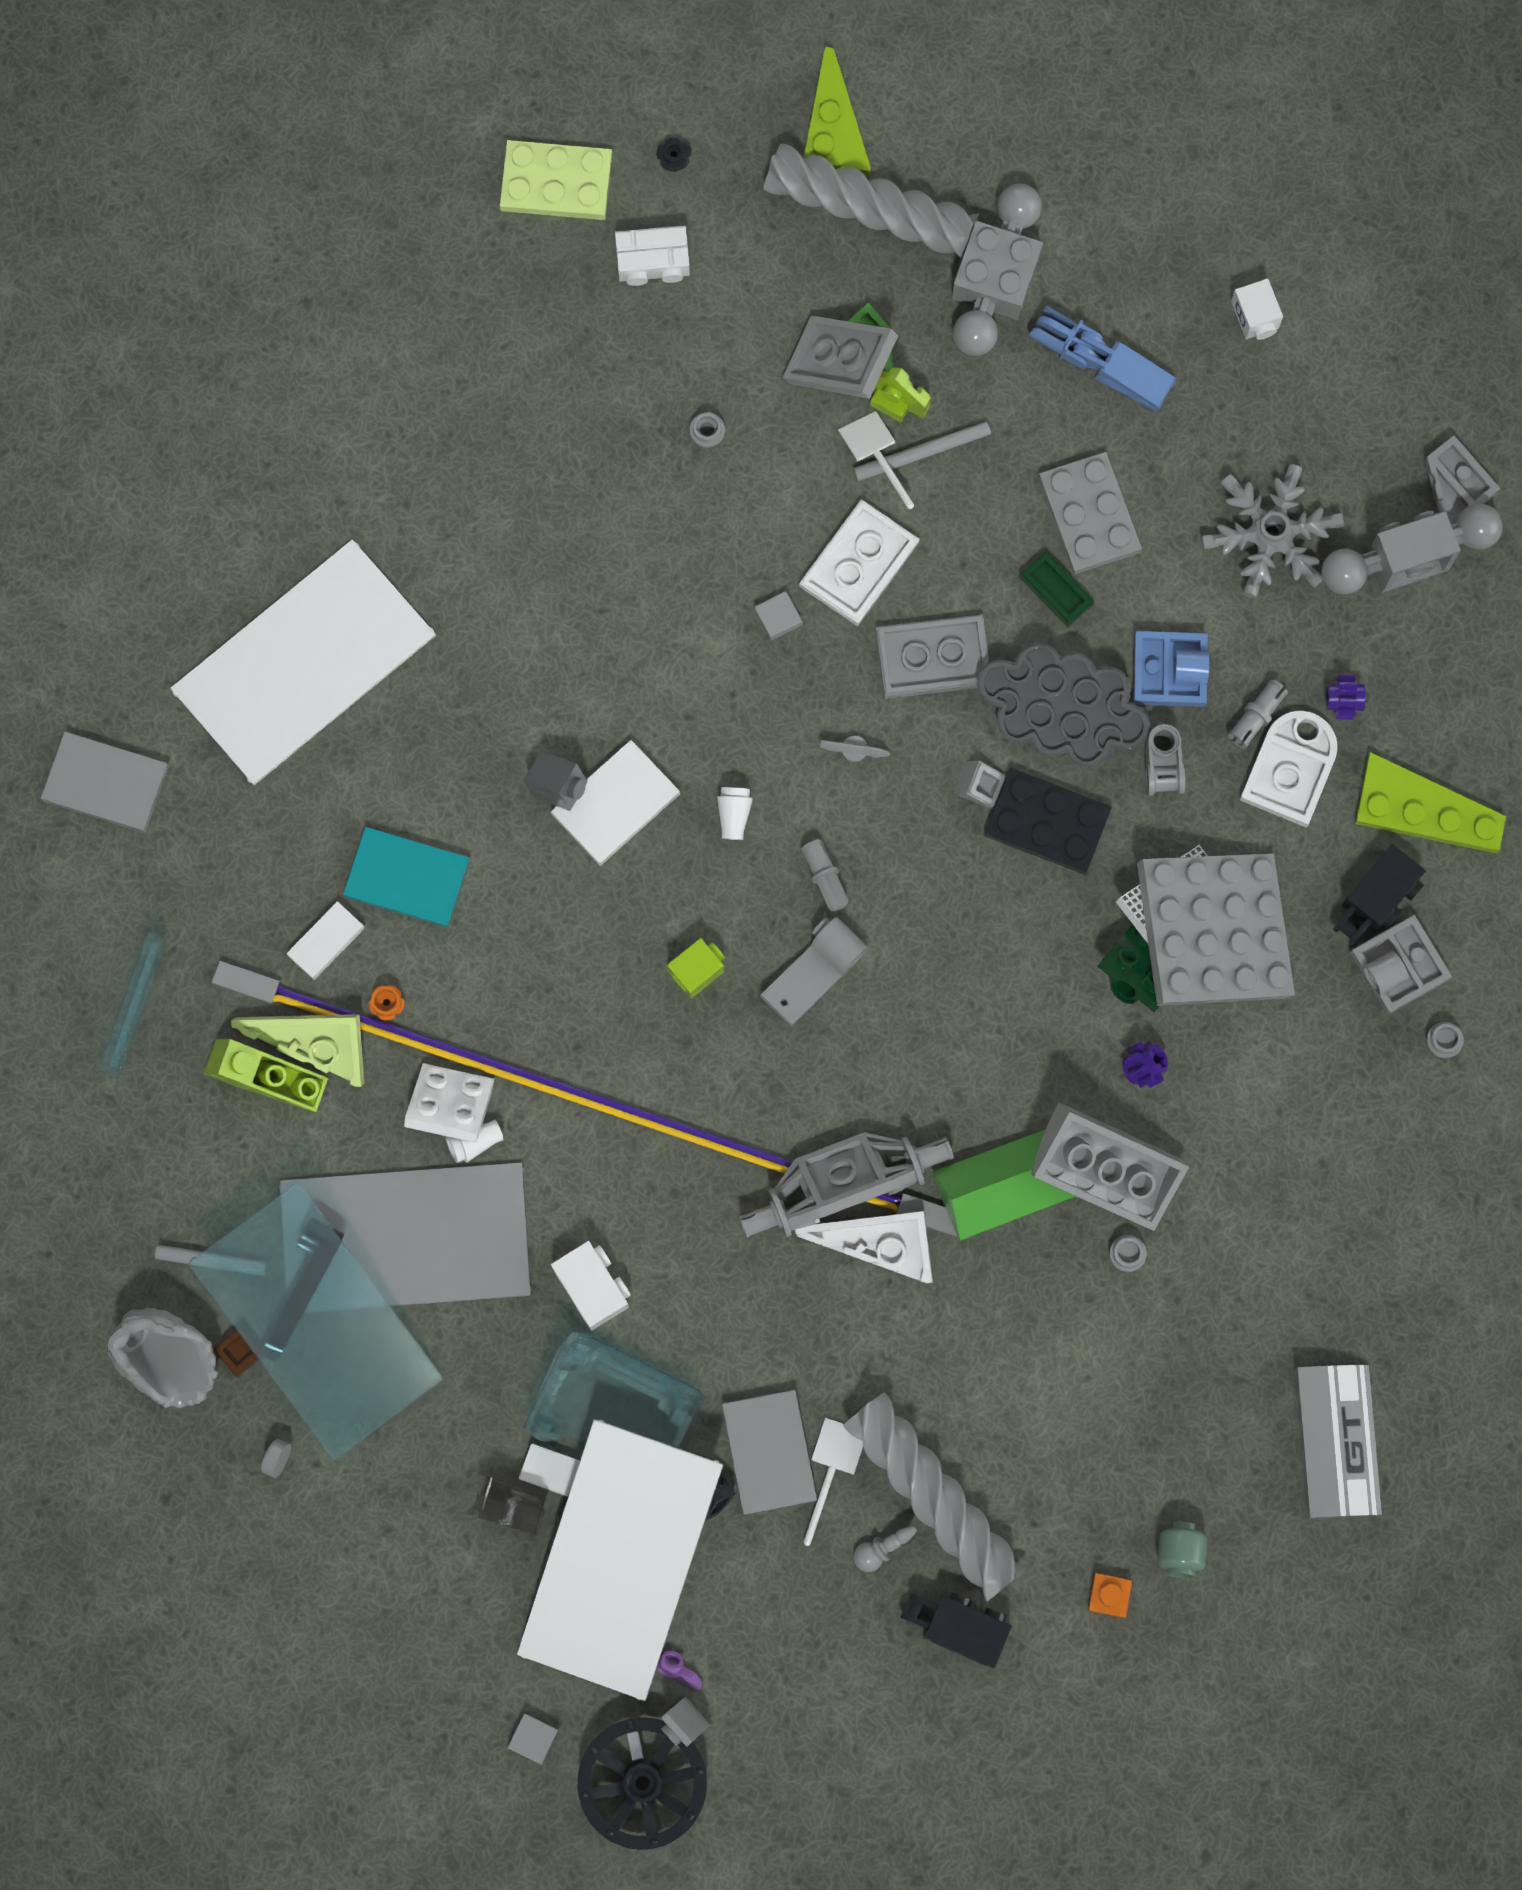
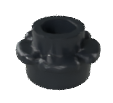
[656,138,691,172]

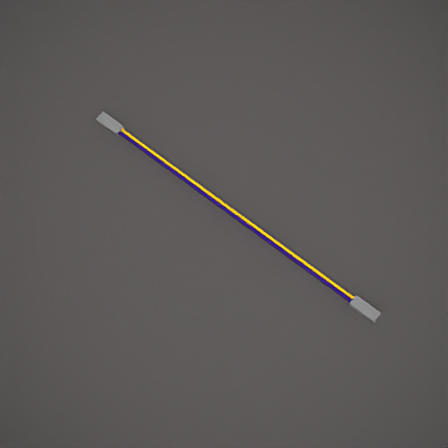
[211,961,957,1238]

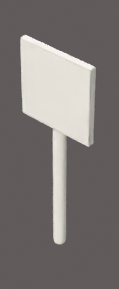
[838,411,914,509]
[804,1418,863,1546]

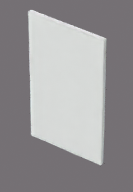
[170,539,436,785]
[517,1419,723,1701]

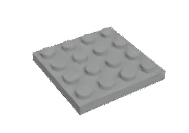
[1137,854,1295,1006]

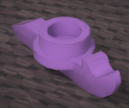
[656,1651,703,1691]

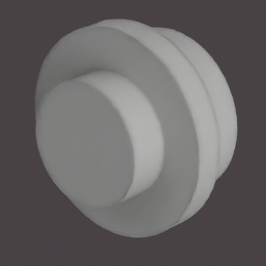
[1426,1022,1464,1059]
[1109,1235,1147,1272]

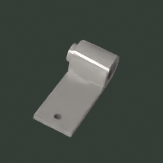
[760,917,869,1027]

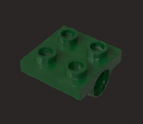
[1097,924,1160,1013]

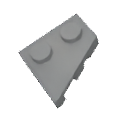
[1425,436,1500,525]

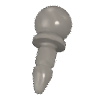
[853,1526,917,1572]

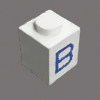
[1231,279,1283,340]

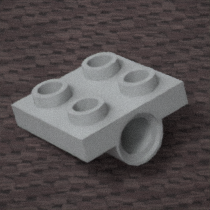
[1350,915,1452,1015]

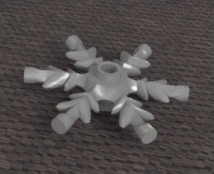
[1201,464,1344,599]

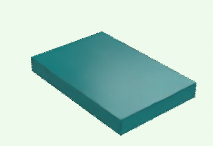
[343,827,470,928]

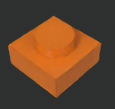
[1088,1573,1132,1618]

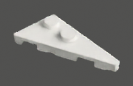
[796,1211,933,1283]

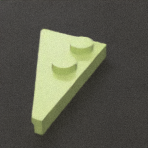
[231,1014,365,1087]

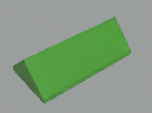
[932,1129,1077,1241]

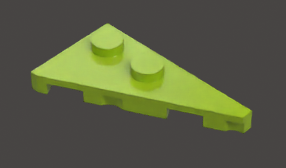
[804,47,871,176]

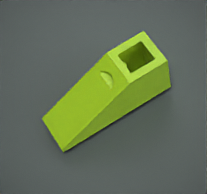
[204,1039,328,1112]

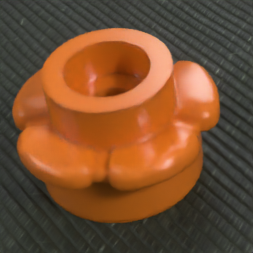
[368,985,405,1021]

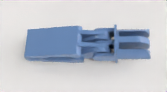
[1029,306,1176,412]

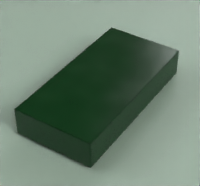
[1019,551,1095,628]

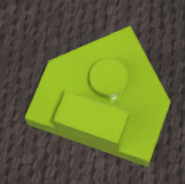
[870,367,931,422]

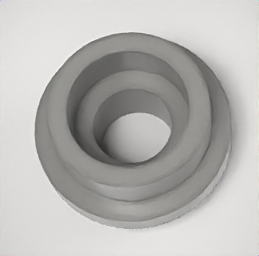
[689,412,725,448]

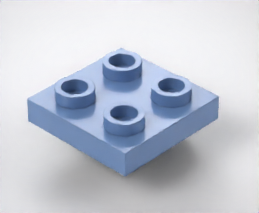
[1133,631,1209,707]

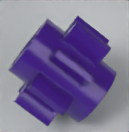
[1326,674,1366,720]
[1122,1041,1168,1088]

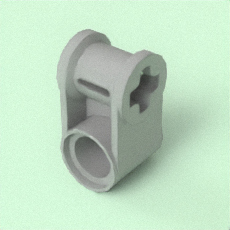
[1145,724,1185,796]

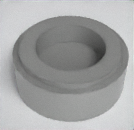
[261,1439,291,1478]

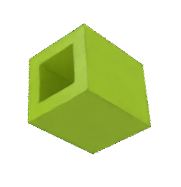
[667,938,725,999]

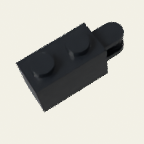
[1333,844,1426,945]
[900,1592,1012,1669]

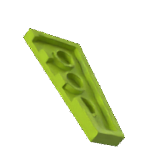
[1355,752,1506,854]

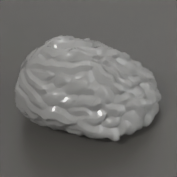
[106,1308,218,1408]

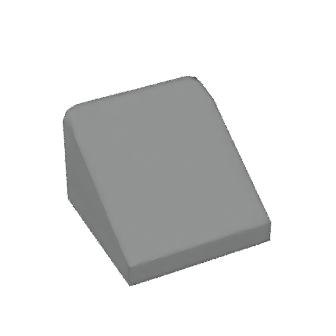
[954,761,1007,809]

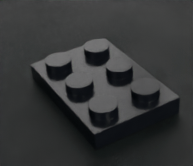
[984,768,1112,875]

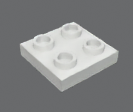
[404,1063,494,1143]

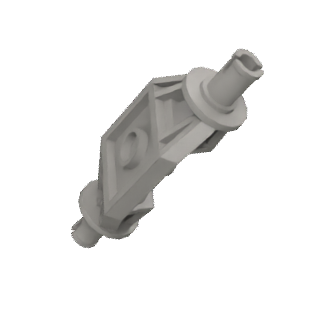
[739,1132,954,1238]

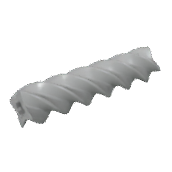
[763,144,979,259]
[843,1392,1027,1602]

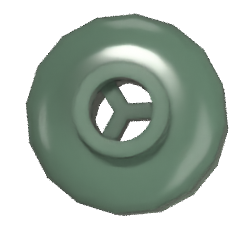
[1158,1521,1207,1579]

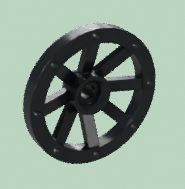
[577,1717,707,1850]

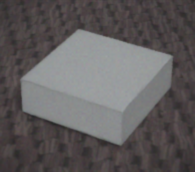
[754,591,803,641]
[508,1713,559,1765]

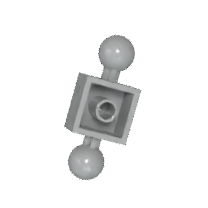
[952,183,1043,356]
[1322,504,1503,595]

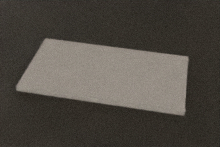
[279,1163,532,1313]

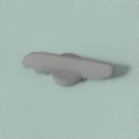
[820,736,890,762]

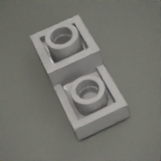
[661,1697,711,1747]

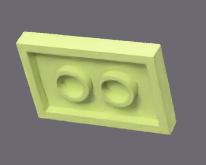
[500,140,612,220]

